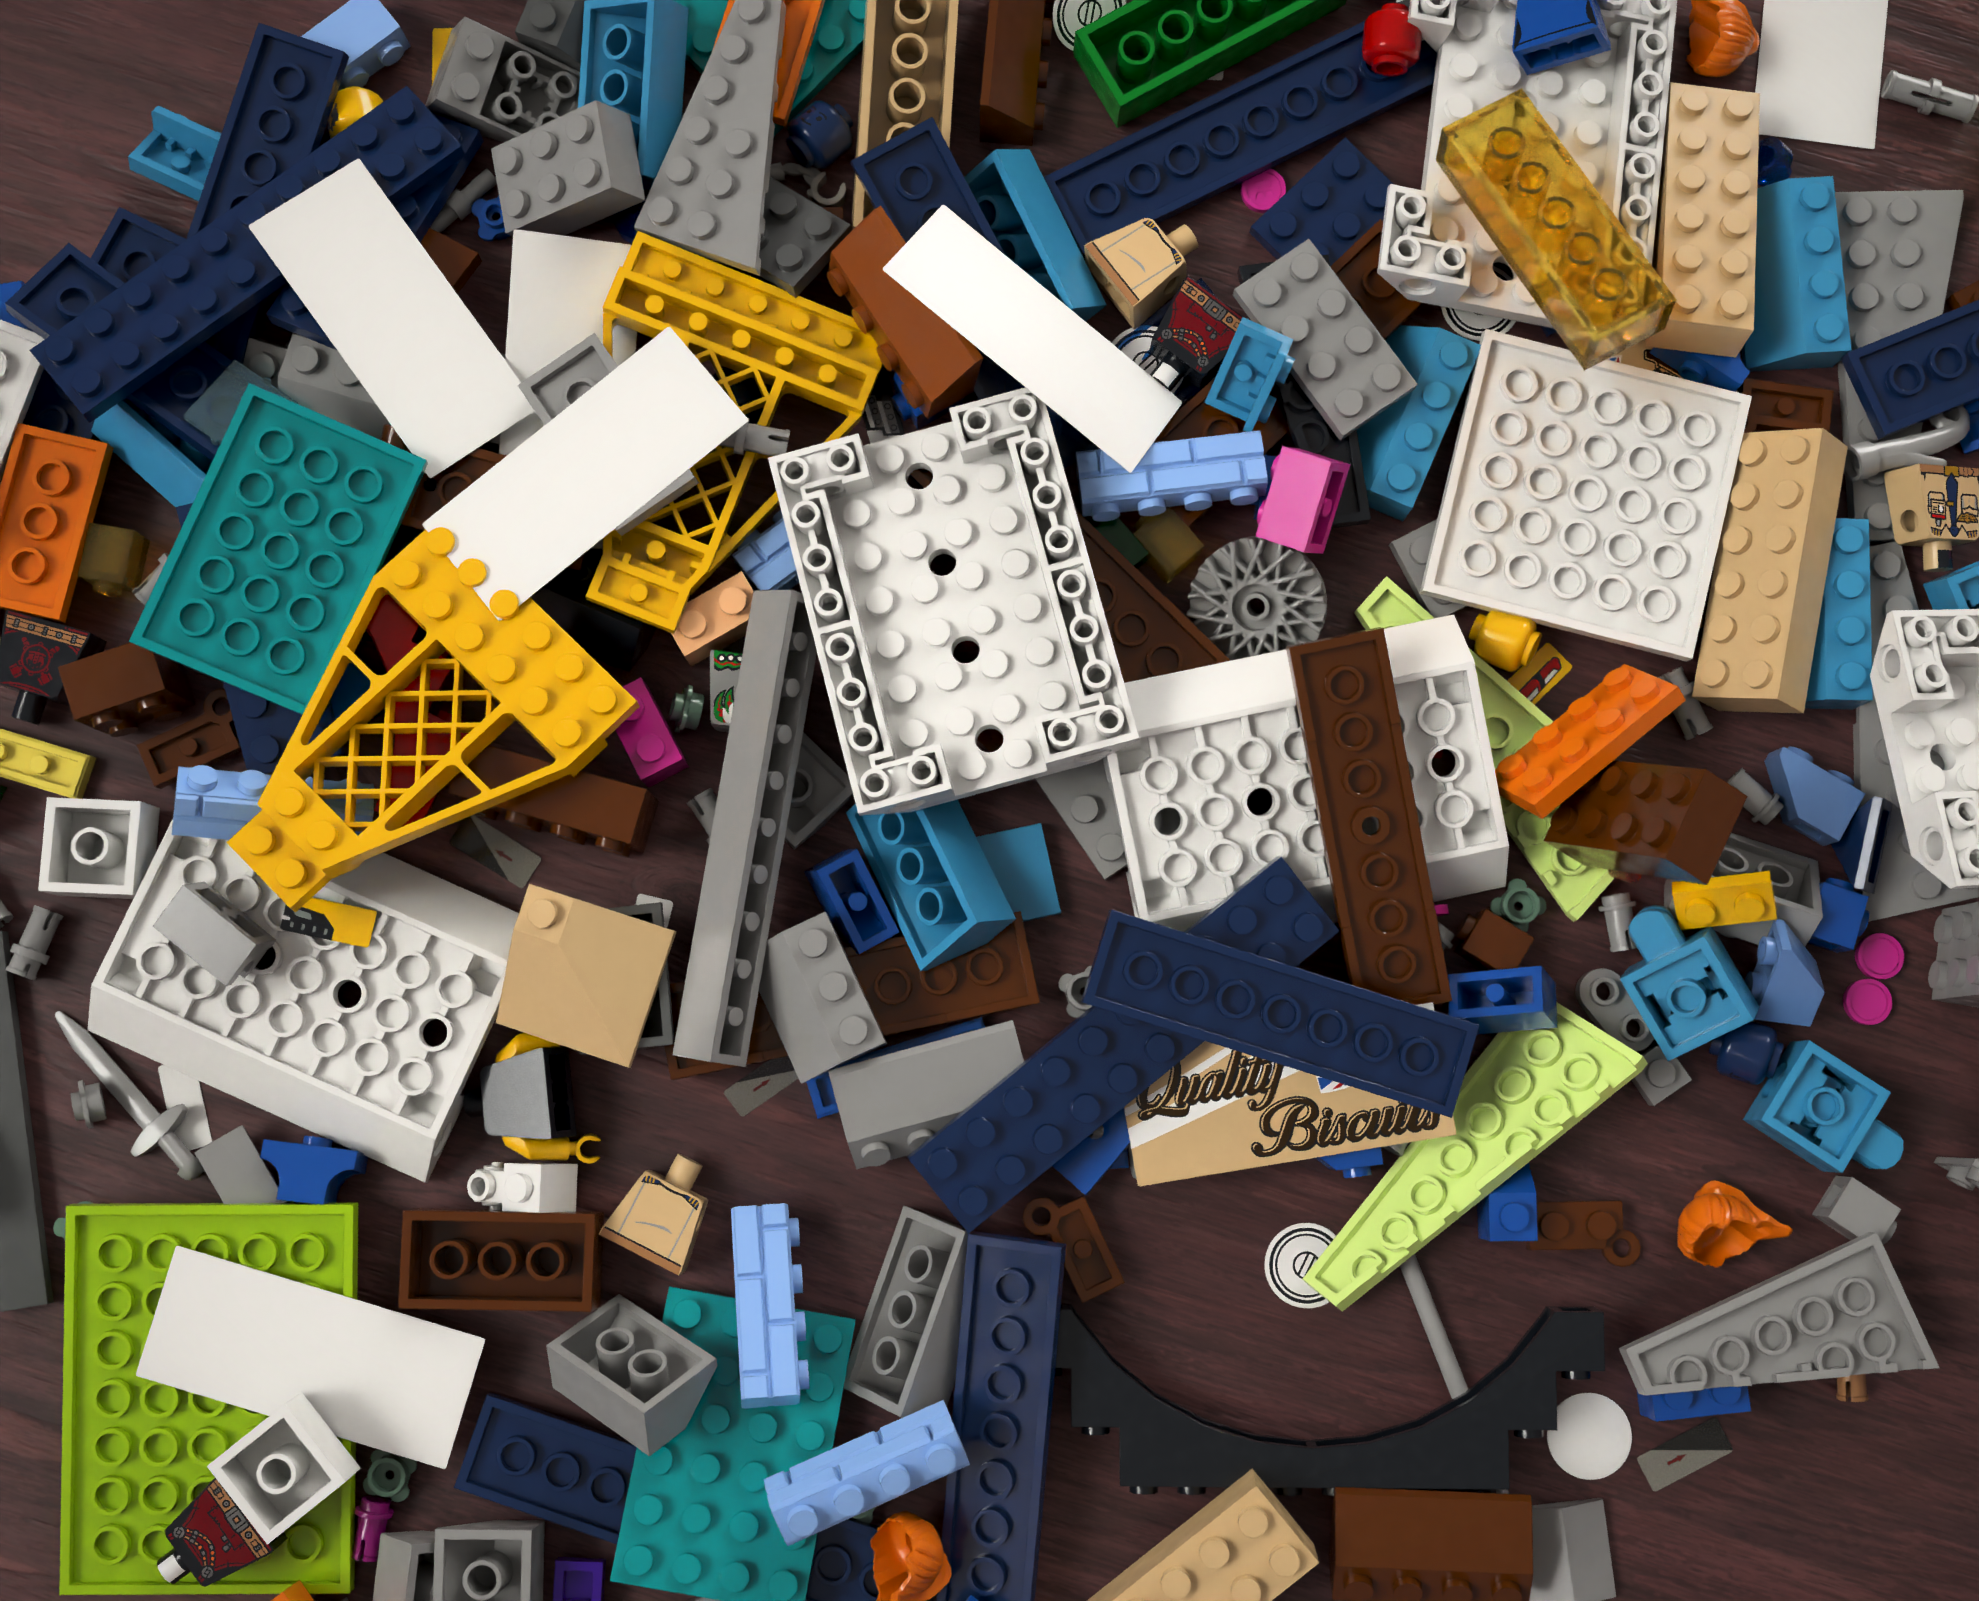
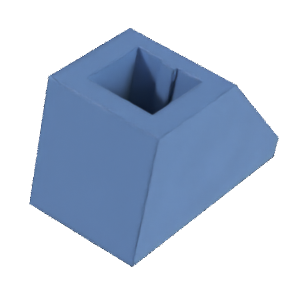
[1764,746,1866,846]
[1745,919,1825,1027]

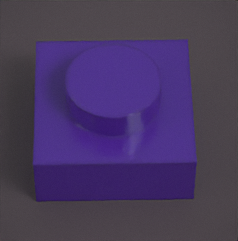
[553,1557,606,1601]

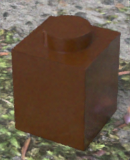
[1454,909,1535,971]

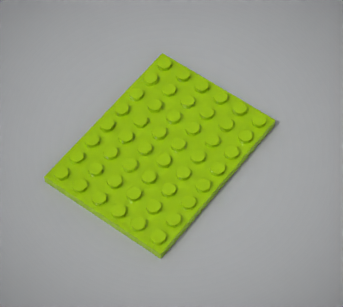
[59,1202,358,1595]

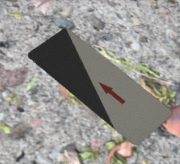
[450,815,541,888]
[724,1056,799,1117]
[1637,1417,1733,1491]

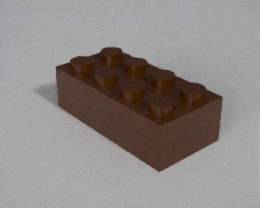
[448,745,659,858]
[1544,761,1747,885]
[398,1208,604,1312]

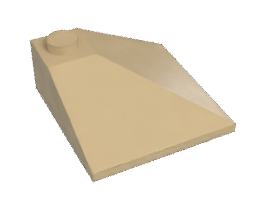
[496,884,677,1068]

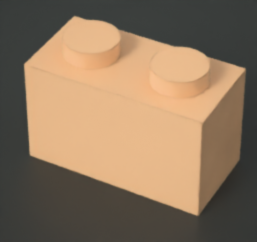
[671,571,753,667]

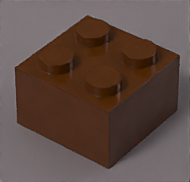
[58,643,195,737]

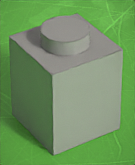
[1812,1176,1901,1245]

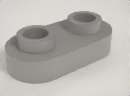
[1575,968,1654,1051]

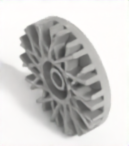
[1187,536,1327,661]

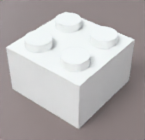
[38,797,160,899]
[207,1392,361,1545]

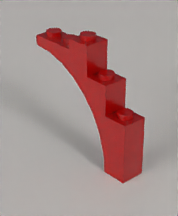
[365,595,468,827]

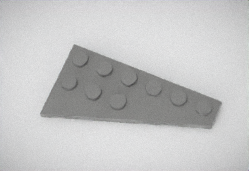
[634,0,786,276]
[1619,1232,1940,1395]

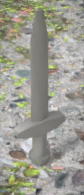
[55,1011,204,1181]

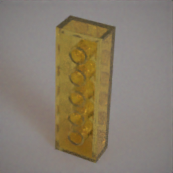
[1436,88,1677,371]

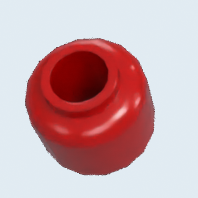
[1362,3,1422,76]

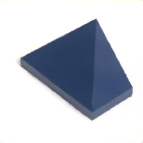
[1831,796,1893,894]

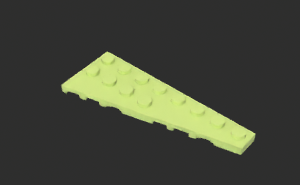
[1354,576,1620,922]
[1302,1002,1648,1312]

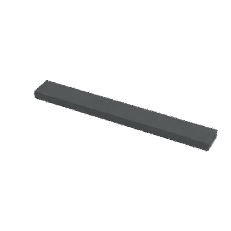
[0,931,54,1312]

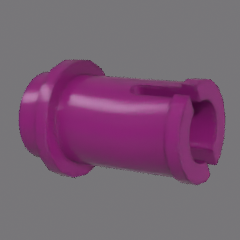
[352,1496,394,1562]

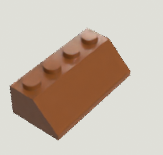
[827,206,983,419]

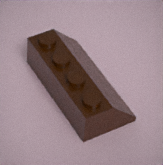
[980,0,1054,146]
[1328,1487,1533,1601]

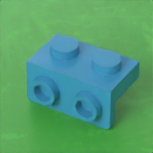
[128,106,221,201]
[1204,317,1295,432]

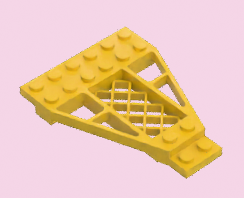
[586,231,883,634]
[227,527,640,912]

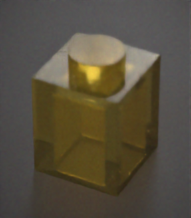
[1133,507,1204,584]
[78,522,150,597]

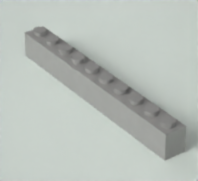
[672,590,817,1067]

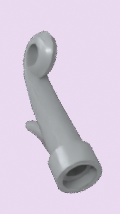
[1844,406,1970,482]

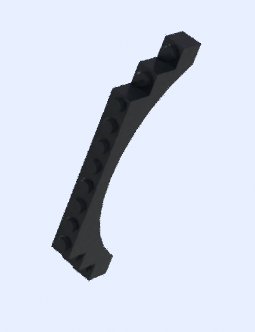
[1055,1304,1605,1496]

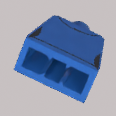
[1512,0,1611,75]

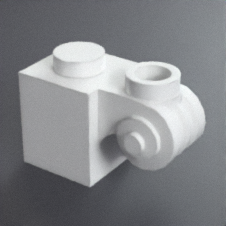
[467,1162,578,1213]

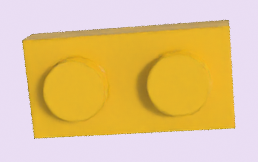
[1672,871,1777,930]

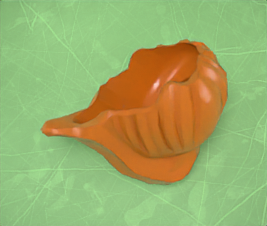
[1686,0,1760,78]
[1677,1181,1793,1268]
[870,1510,952,1601]

